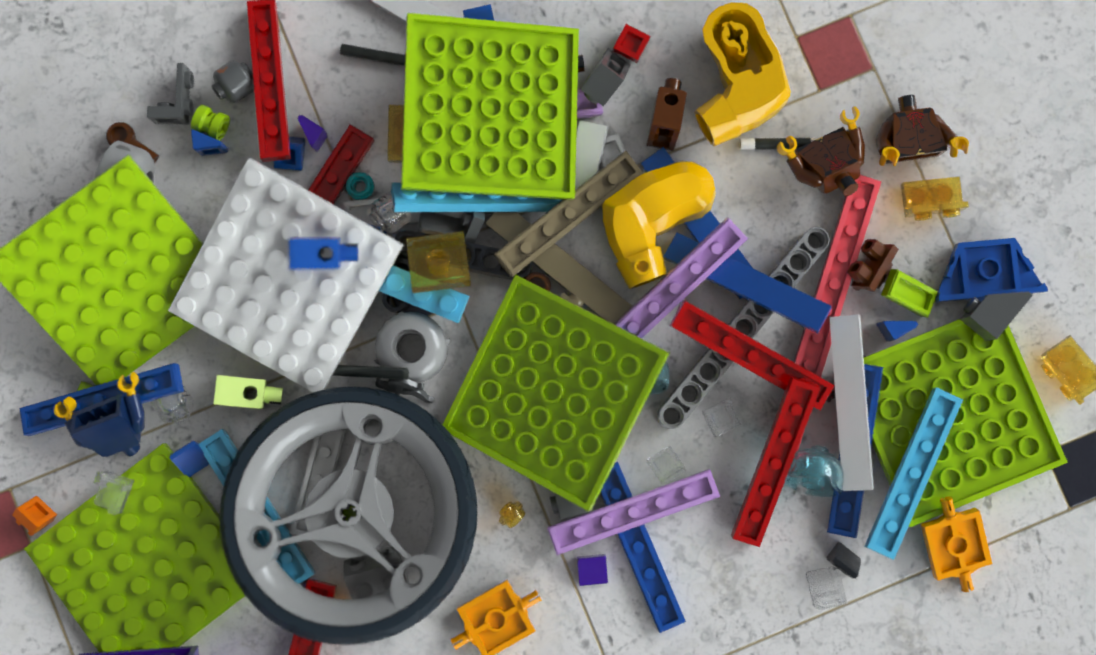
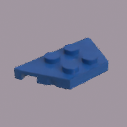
[935,238,1048,302]

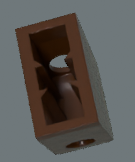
[646,78,687,151]

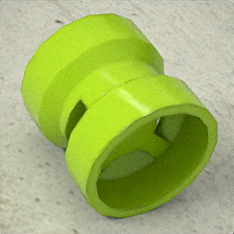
[191,105,230,141]

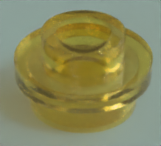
[499,501,526,528]

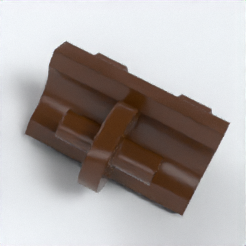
[847,239,899,292]

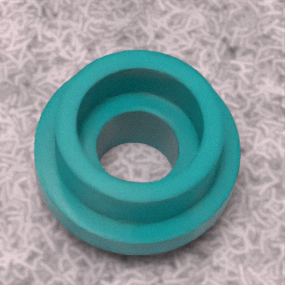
[346,172,374,200]

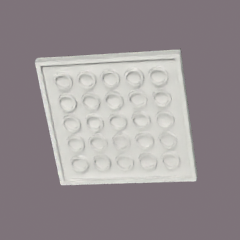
[168,158,404,392]

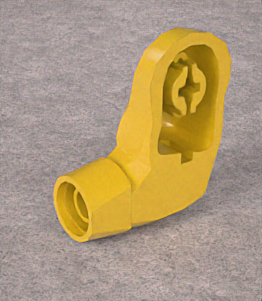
[694,2,791,146]
[602,161,716,289]

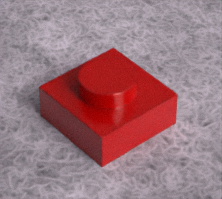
[613,24,651,63]

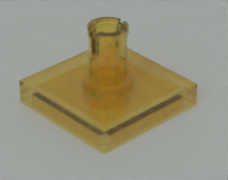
[406,231,471,293]

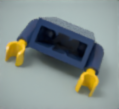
[54,372,145,457]

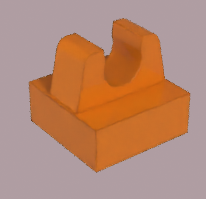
[12,496,57,536]

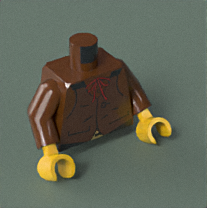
[875,95,969,166]
[777,106,865,196]

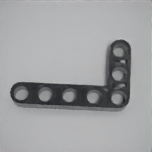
[382,230,532,314]

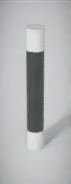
[739,138,818,150]

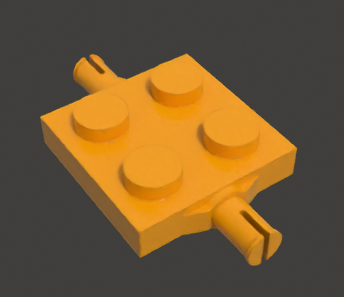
[920,496,992,592]
[450,579,542,655]

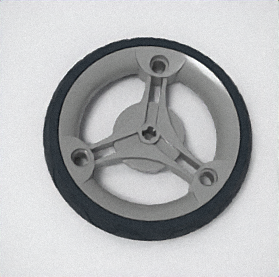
[219,387,478,645]

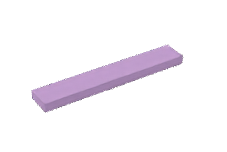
[614,217,748,338]
[547,469,720,555]

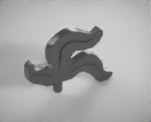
[375,378,435,403]

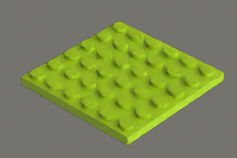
[401,13,579,200]
[0,154,203,386]
[442,275,670,511]
[863,319,1068,527]
[24,443,245,652]

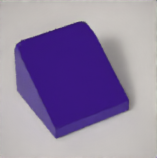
[297,115,328,152]
[577,554,608,586]

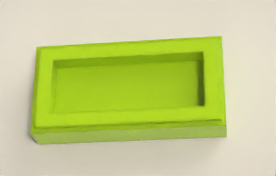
[881,269,938,318]

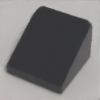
[826,542,861,579]

